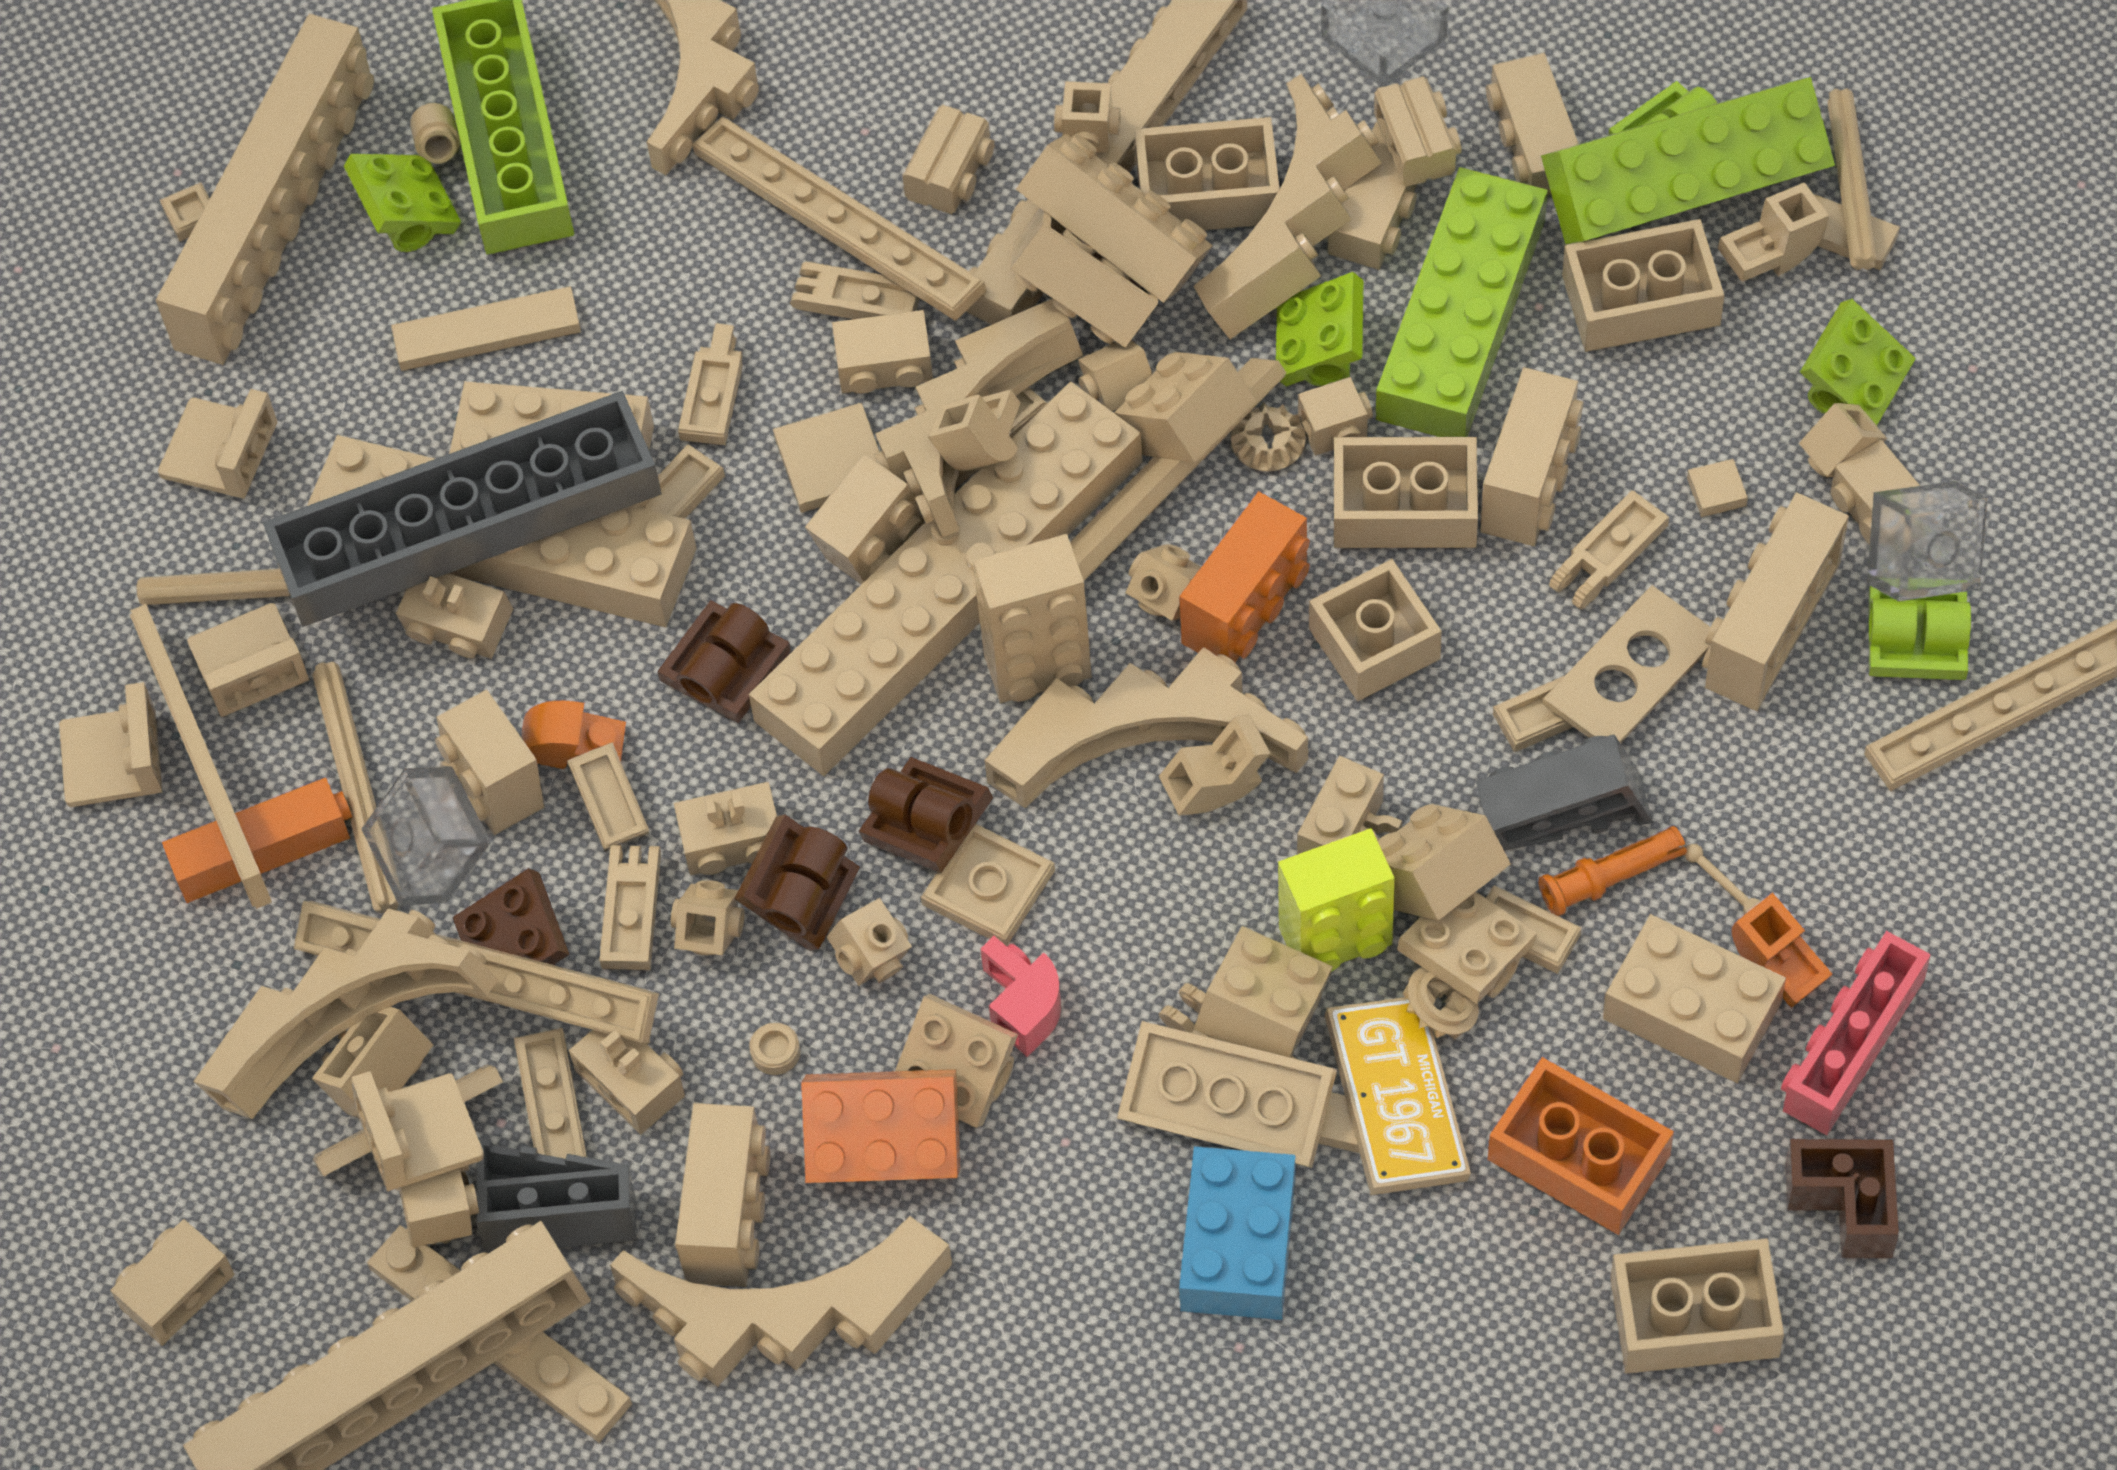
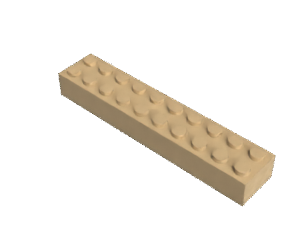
[749,381,1142,776]

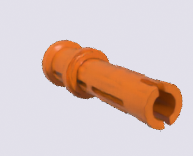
[1538,826,1687,916]

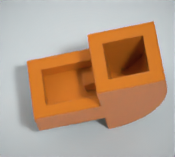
[521,700,626,770]
[1732,892,1833,1009]

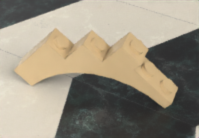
[647,0,759,175]
[1194,74,1382,339]
[874,299,1083,538]
[984,647,1308,808]
[193,908,498,1119]
[610,1216,952,1387]

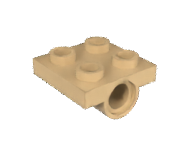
[1397,892,1537,1004]
[895,994,1018,1128]

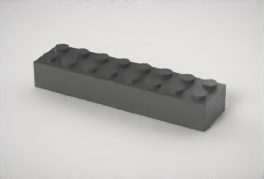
[262,390,662,627]

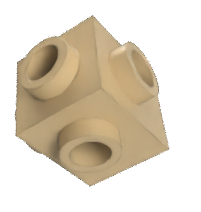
[1054,81,1121,153]
[1125,544,1201,621]
[671,880,745,955]
[827,898,912,986]

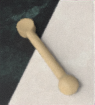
[1684,844,1761,915]

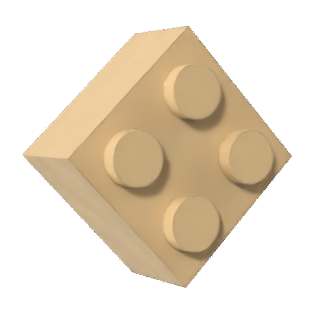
[1114,352,1257,463]
[805,453,924,584]
[1309,559,1442,702]
[435,689,544,835]
[1377,804,1511,921]
[1194,926,1333,1058]

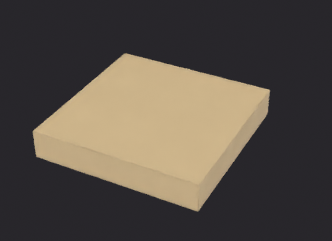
[773,402,879,513]
[921,824,1055,946]

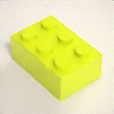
[1278,828,1395,972]

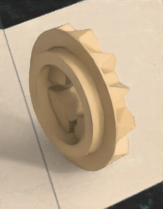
[1231,402,1306,471]
[1402,967,1479,1040]

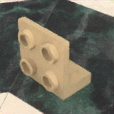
[158,389,278,499]
[187,603,309,717]
[59,682,163,807]
[351,1071,484,1192]

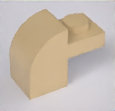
[1717,182,1829,282]
[928,389,1020,471]
[1159,715,1271,816]

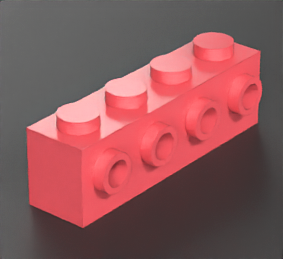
[1781,931,1931,1136]

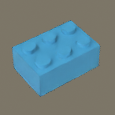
[1179,1146,1296,1320]

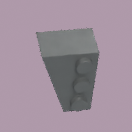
[1476,734,1653,850]
[476,1137,637,1254]

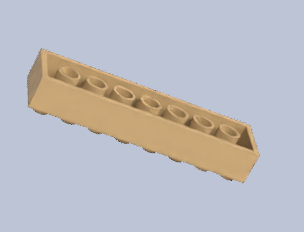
[156,13,374,365]
[307,435,697,628]
[183,1221,591,1470]

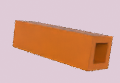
[162,777,353,903]

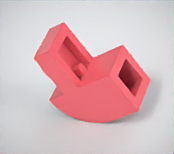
[980,936,1061,1057]

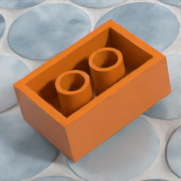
[1179,491,1310,663]
[1488,1057,1674,1235]
[801,1069,960,1183]

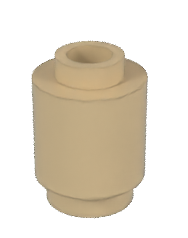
[410,103,460,163]

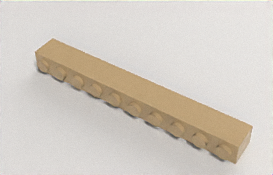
[966,0,1247,325]

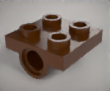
[657,600,791,723]
[858,757,993,873]
[734,814,860,951]
[452,868,570,1004]

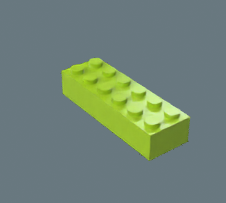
[432,0,575,255]
[1541,77,1835,245]
[1376,167,1548,437]

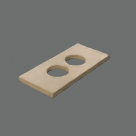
[1542,585,1710,743]

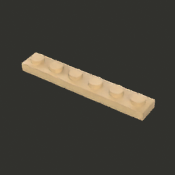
[367,1225,632,1443]

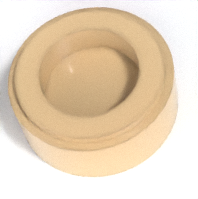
[749,1023,800,1075]

